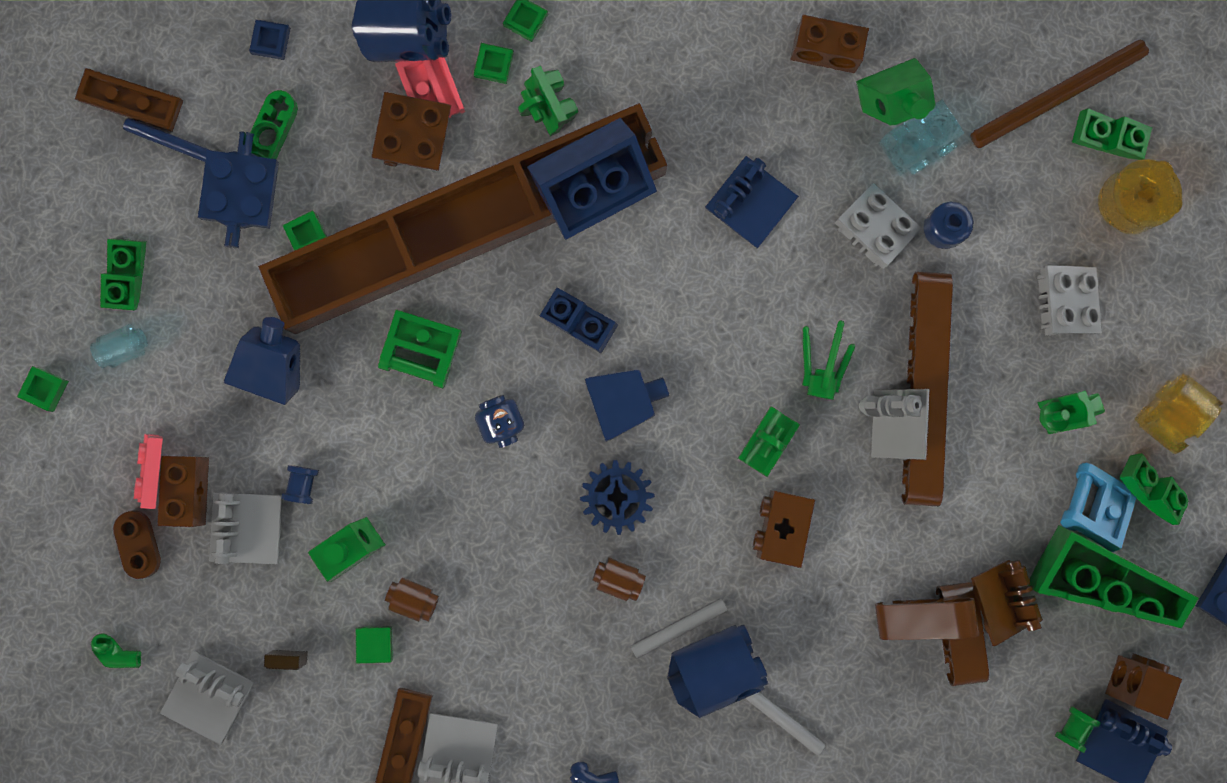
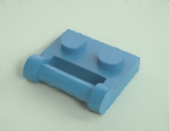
[1060,463,1136,552]

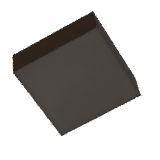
[264,650,308,670]

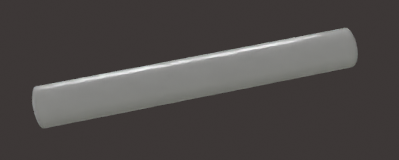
[630,599,728,658]
[745,692,825,755]

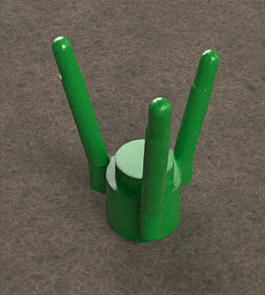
[802,320,855,400]

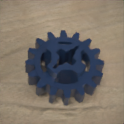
[580,460,655,535]

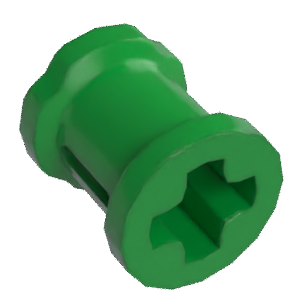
[1055,706,1100,753]

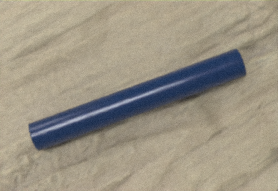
[123,118,212,162]

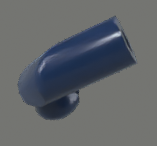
[570,762,619,783]

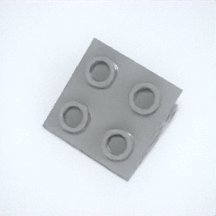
[835,183,922,269]
[1037,265,1102,336]
[859,389,929,460]
[209,493,282,564]
[160,651,254,745]
[417,713,498,783]

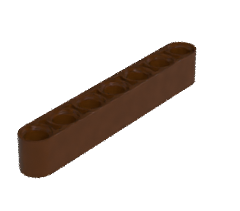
[901,271,953,507]

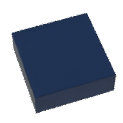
[249,20,291,60]

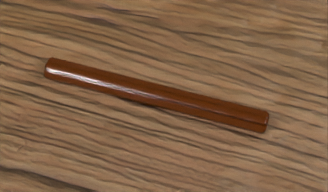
[970,40,1149,148]

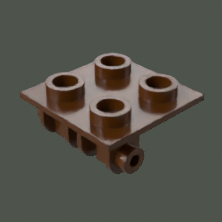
[371,92,451,171]
[971,560,1043,646]

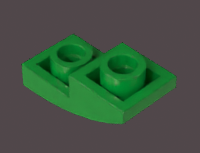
[1072,108,1153,160]
[100,238,147,311]
[1120,453,1189,525]

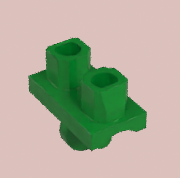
[518,66,578,136]
[1037,390,1105,434]
[737,406,800,477]

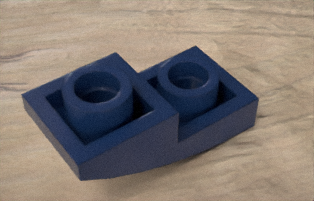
[539,287,618,353]

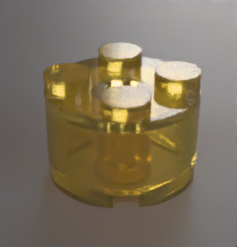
[1098,159,1182,234]
[1134,373,1223,454]

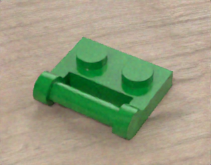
[378,310,462,389]

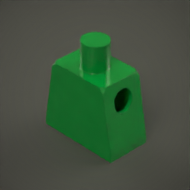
[856,58,936,126]
[308,517,386,582]

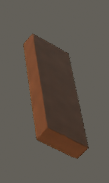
[75,68,183,132]
[375,688,433,783]

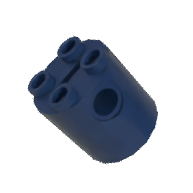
[352,0,451,62]
[667,624,768,718]

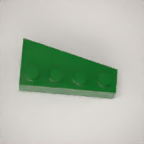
[1028,525,1199,629]

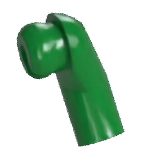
[91,633,141,668]

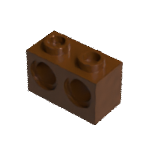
[790,15,869,73]
[1105,653,1182,720]

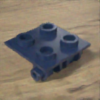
[705,156,799,249]
[1076,699,1172,783]

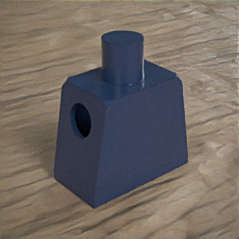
[224,317,300,405]
[585,370,669,442]

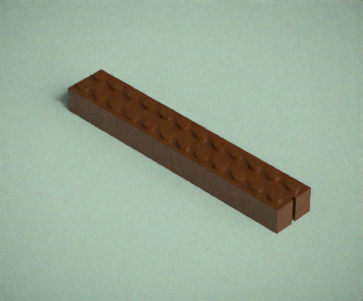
[258,103,667,334]

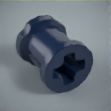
[281,465,319,504]

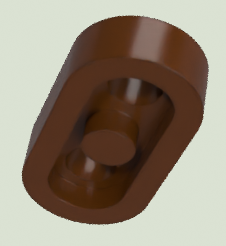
[113,511,161,579]

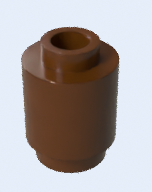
[592,557,646,601]
[385,578,439,622]

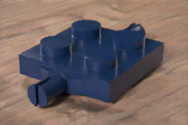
[198,131,279,248]

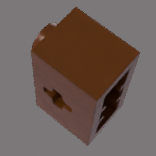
[157,456,209,527]
[753,490,815,568]

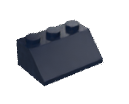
[527,118,657,240]

